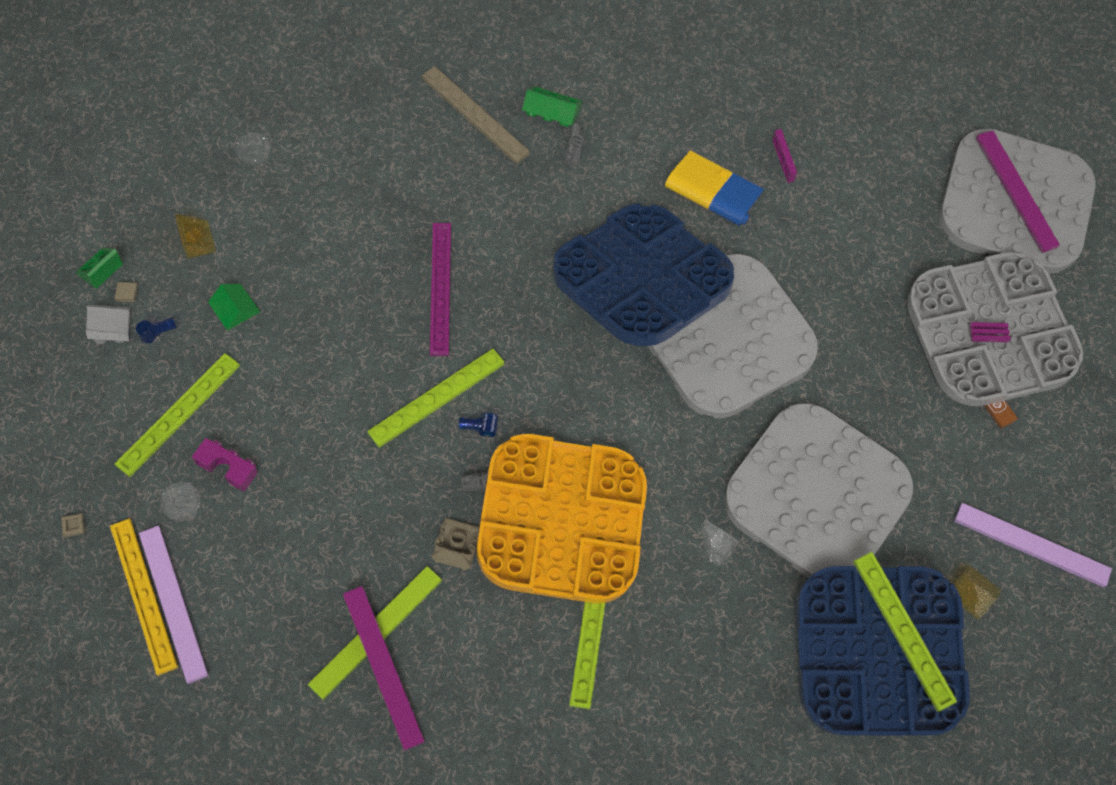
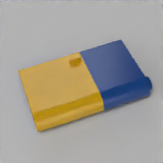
[665,150,764,226]

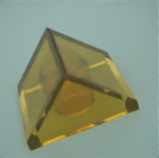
[175,214,216,259]
[953,565,1002,620]

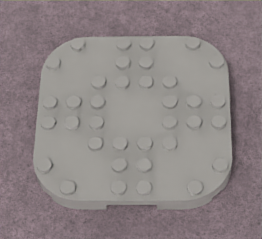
[939,129,1096,274]
[907,252,1083,406]
[647,254,818,418]
[725,404,913,578]

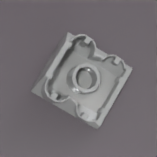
[85,305,130,344]

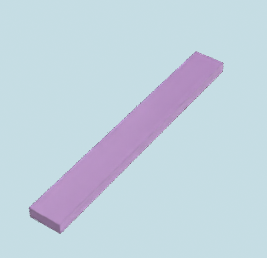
[954,503,1112,587]
[139,526,208,684]

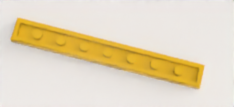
[110,518,178,676]

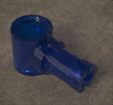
[136,317,176,344]
[459,413,498,437]

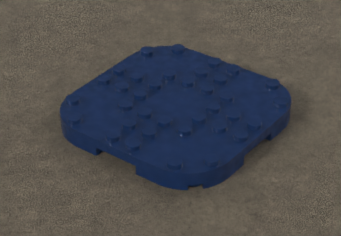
[553,203,734,346]
[796,566,970,736]

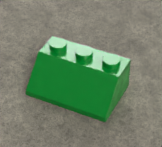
[522,86,583,127]

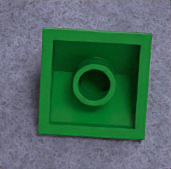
[75,247,123,289]
[208,284,260,331]

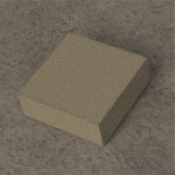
[115,282,138,302]
[61,513,85,538]

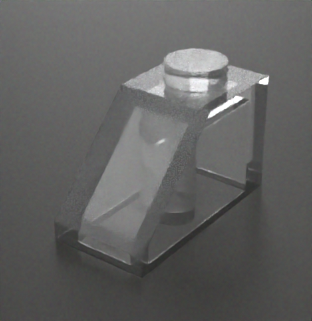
[701,519,739,566]

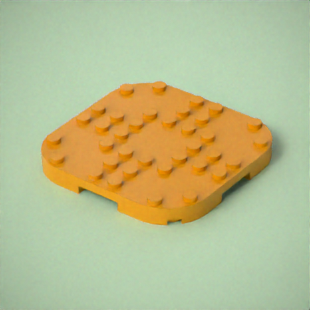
[476,434,647,603]

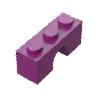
[192,438,258,492]

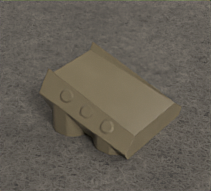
[432,518,480,570]

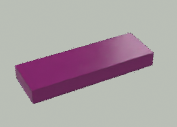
[772,129,797,183]

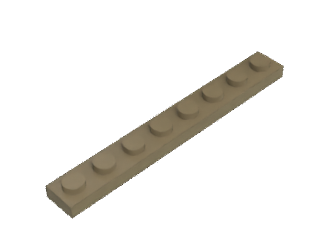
[422,66,530,164]

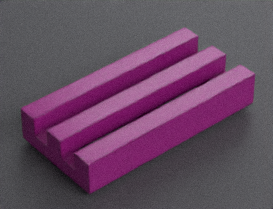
[969,322,1011,343]

